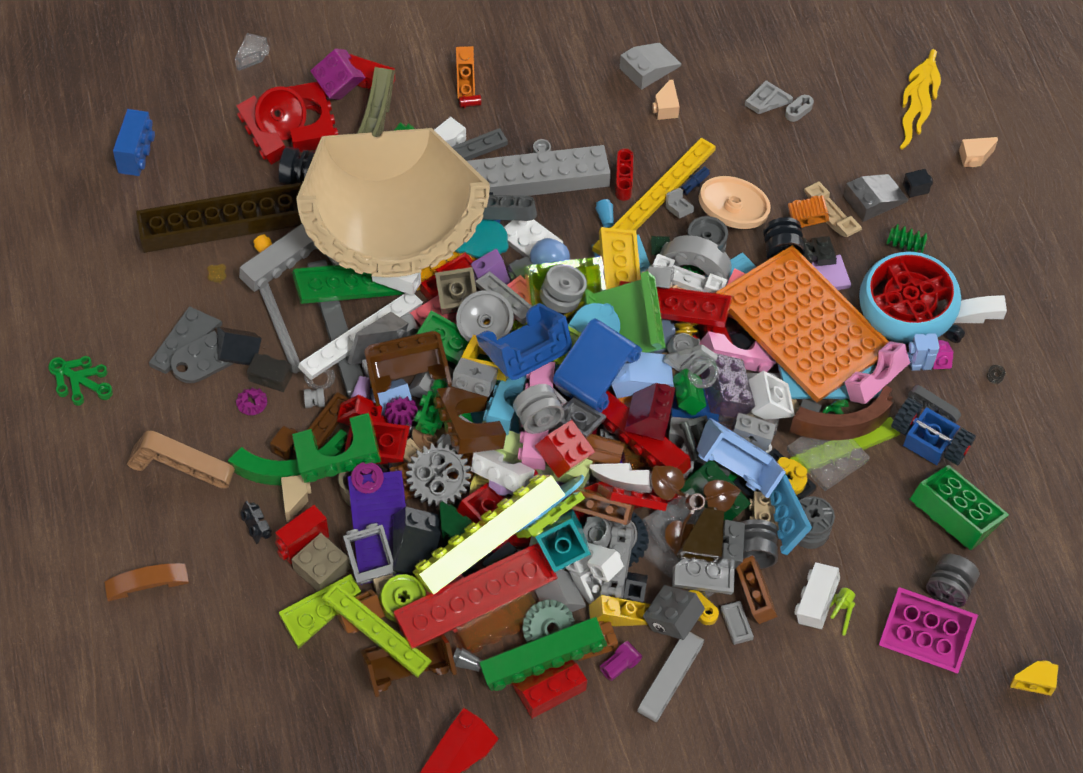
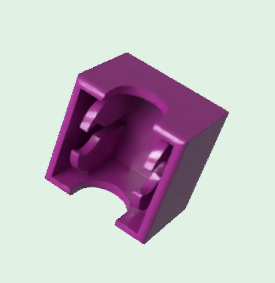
[310,49,366,99]

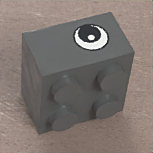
[643,585,705,640]

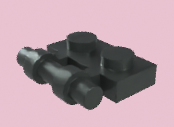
[802,236,837,266]

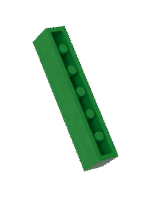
[480,617,608,691]

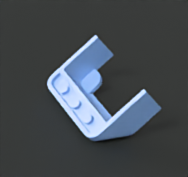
[697,418,786,498]

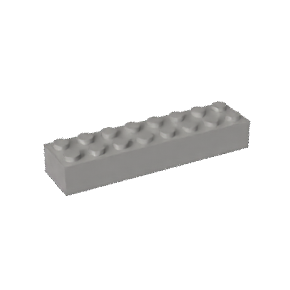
[467,145,610,196]

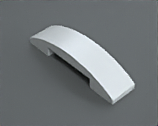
[653,254,727,293]

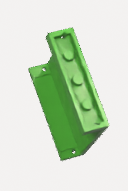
[584,271,666,353]

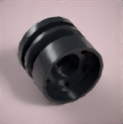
[279,146,316,185]
[763,217,805,260]

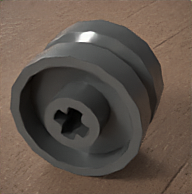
[687,216,728,253]

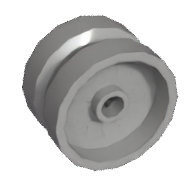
[540,264,587,313]
[513,384,564,434]

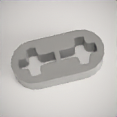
[785,95,814,122]

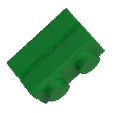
[673,368,706,416]

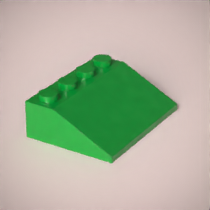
[910,465,1009,550]

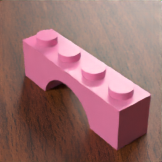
[700,331,776,372]
[845,341,910,404]

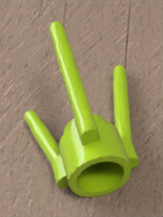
[829,588,855,636]

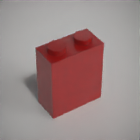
[275,505,329,564]

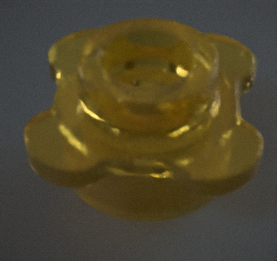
[207,264,227,282]

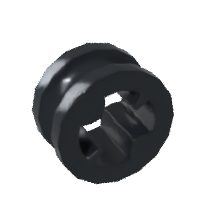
[946,325,965,343]

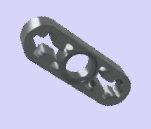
[908,385,961,423]

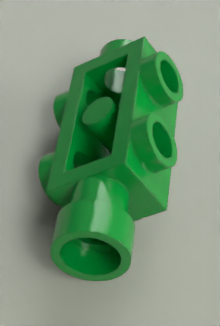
[414,379,448,436]

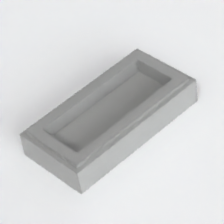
[720,601,754,645]

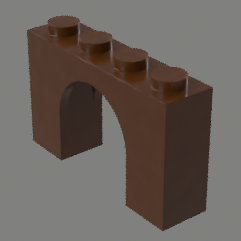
[434,387,506,455]

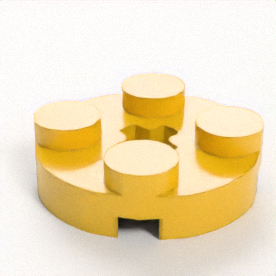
[777,457,807,495]

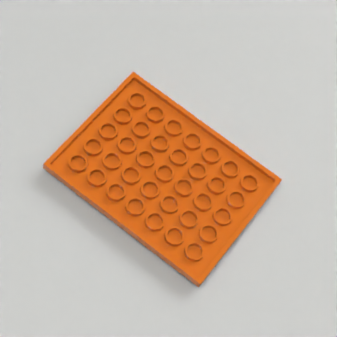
[715,245,889,403]

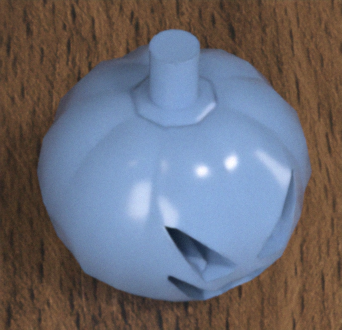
[530,238,570,281]

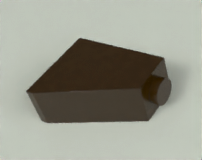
[677,507,724,563]

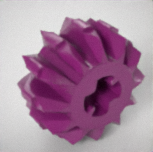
[385,395,418,427]

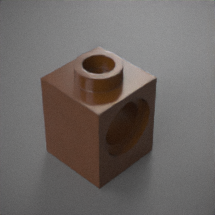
[270,426,298,461]

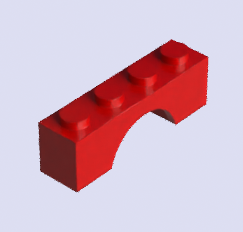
[236,95,285,165]

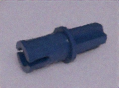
[679,166,710,196]

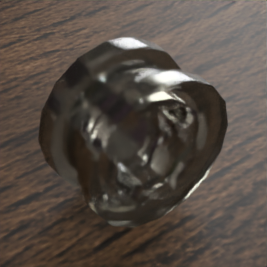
[987,365,1006,384]

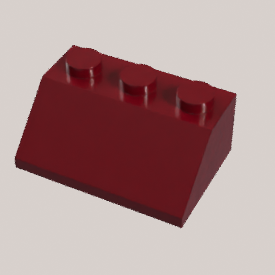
[625,383,676,441]

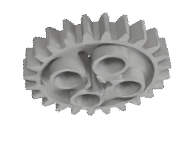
[406,442,471,508]

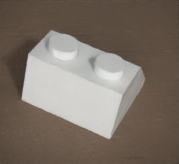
[746,370,795,420]

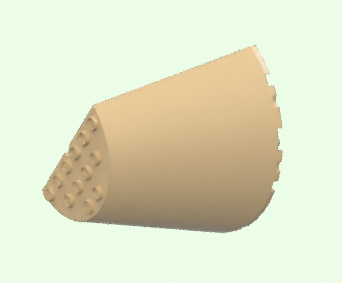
[296,128,490,277]

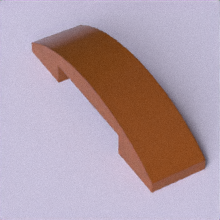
[104,563,189,601]

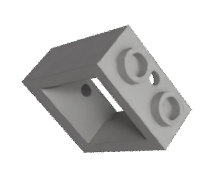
[343,523,396,585]

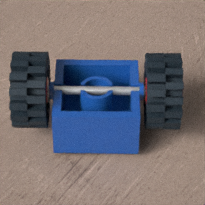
[891,397,976,466]

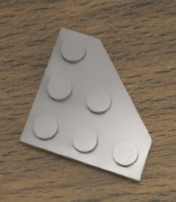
[672,559,734,595]

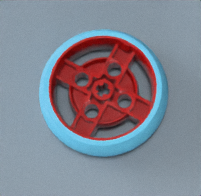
[859,252,961,344]

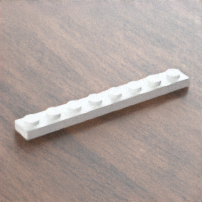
[298,293,423,380]

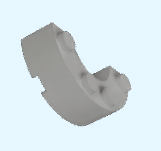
[660,235,732,284]

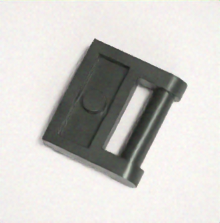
[679,415,708,462]

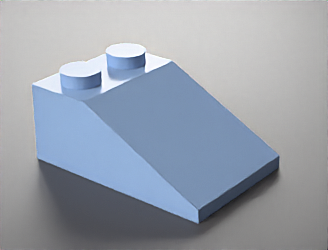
[611,352,674,399]

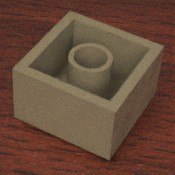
[435,267,477,315]
[291,533,351,591]

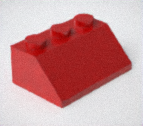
[457,482,518,553]
[512,660,587,719]

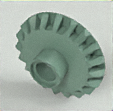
[523,600,575,643]

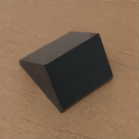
[217,327,262,366]

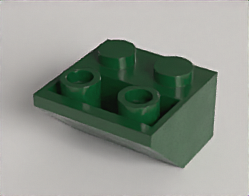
[440,501,473,547]

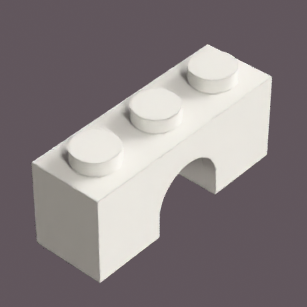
[471,450,535,492]
[566,542,624,582]

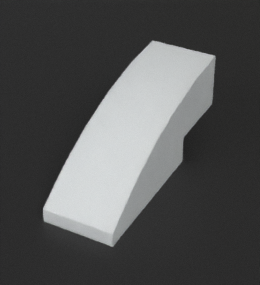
[944,295,1007,323]
[590,463,652,493]

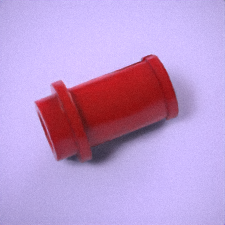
[459,94,481,109]

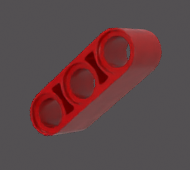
[615,149,633,201]

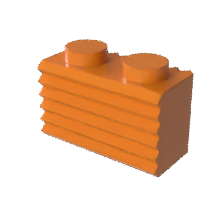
[788,195,829,228]

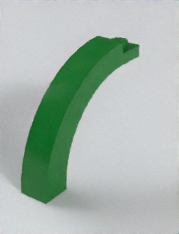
[228,429,348,485]

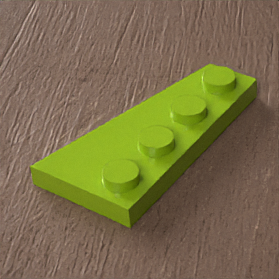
[279,574,361,649]

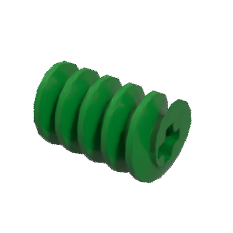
[886,224,927,253]

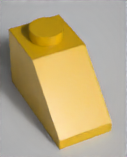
[1010,661,1058,696]

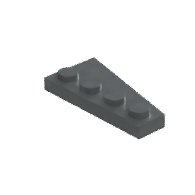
[149,306,222,374]

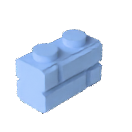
[907,333,939,371]

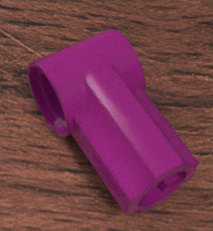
[600,641,643,681]

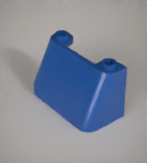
[476,303,572,380]
[553,318,642,413]

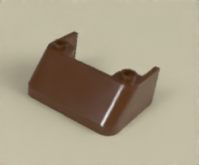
[364,331,452,407]
[361,634,457,697]

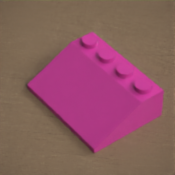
[879,587,978,673]

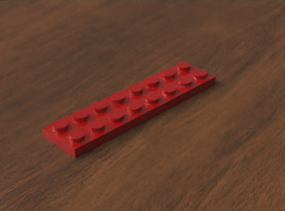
[393,543,558,650]

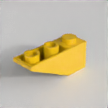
[589,595,651,626]

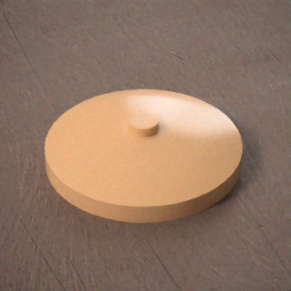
[699,176,771,229]

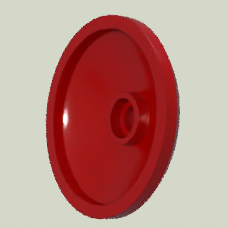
[254,86,306,140]

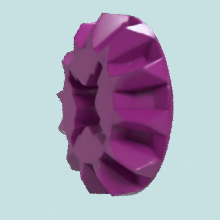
[236,387,267,415]
[351,462,384,494]

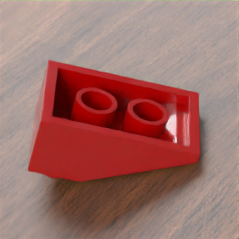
[344,421,410,464]

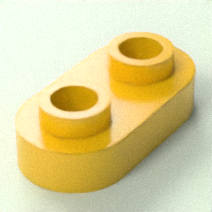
[690,590,719,625]

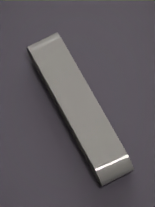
[638,632,704,722]

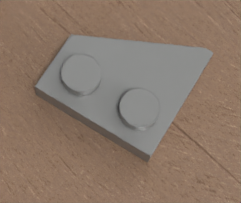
[745,80,793,114]
[664,345,718,376]

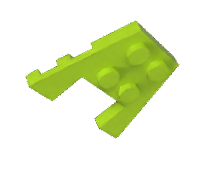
[515,491,585,538]

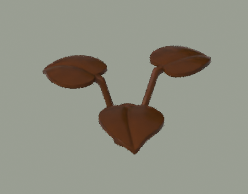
[651,466,740,556]

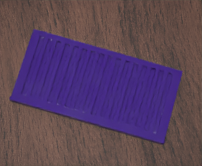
[348,471,414,585]

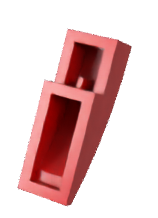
[420,252,474,301]

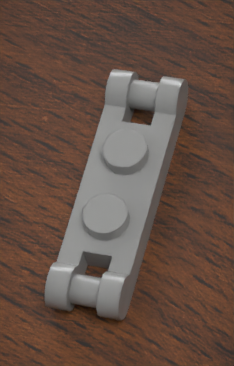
[601,526,634,598]

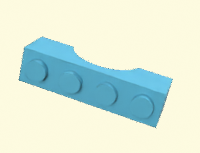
[483,375,527,436]

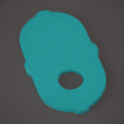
[455,219,509,259]

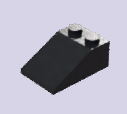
[393,507,441,576]

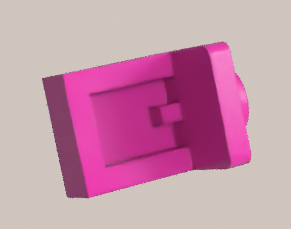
[933,340,953,369]

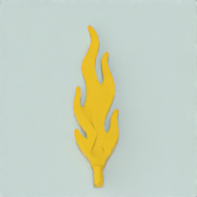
[900,49,941,149]

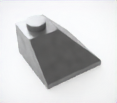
[549,397,606,438]

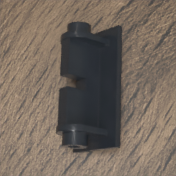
[240,501,272,544]

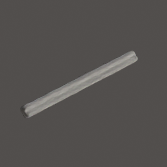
[259,284,301,373]

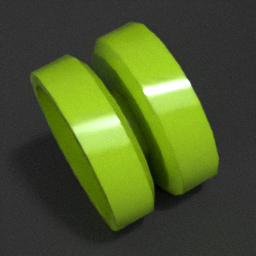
[378,574,426,623]

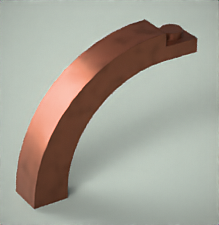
[790,386,893,440]

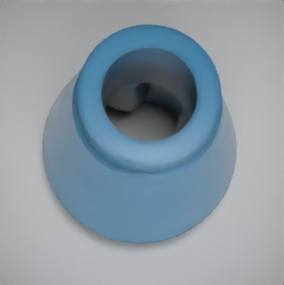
[595,199,614,228]

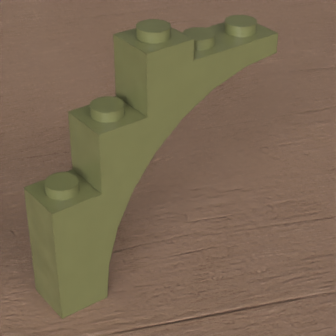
[357,67,395,137]

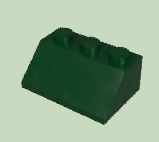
[679,460,751,521]

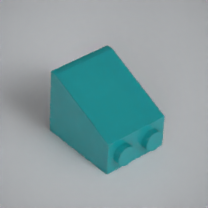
[535,509,591,572]

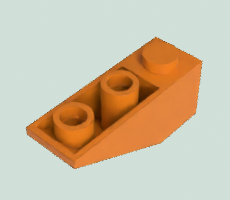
[456,46,475,99]

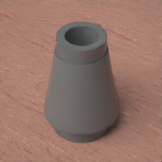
[453,647,483,672]

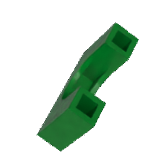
[292,413,381,483]

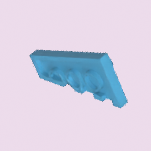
[770,473,812,555]

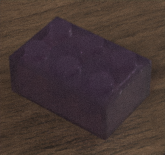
[701,353,755,418]

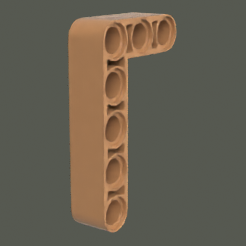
[127,431,235,489]

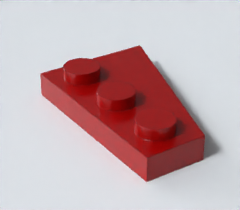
[597,484,668,511]

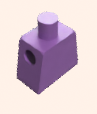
[471,249,510,285]

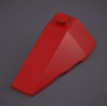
[420,708,499,773]

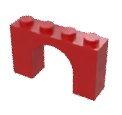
[288,82,338,152]

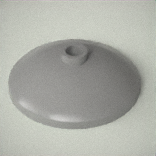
[456,290,514,342]

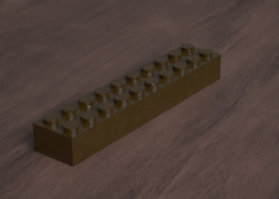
[136,182,303,253]

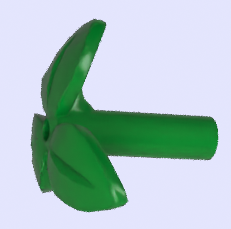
[822,399,849,414]

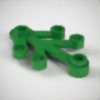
[48,356,113,406]

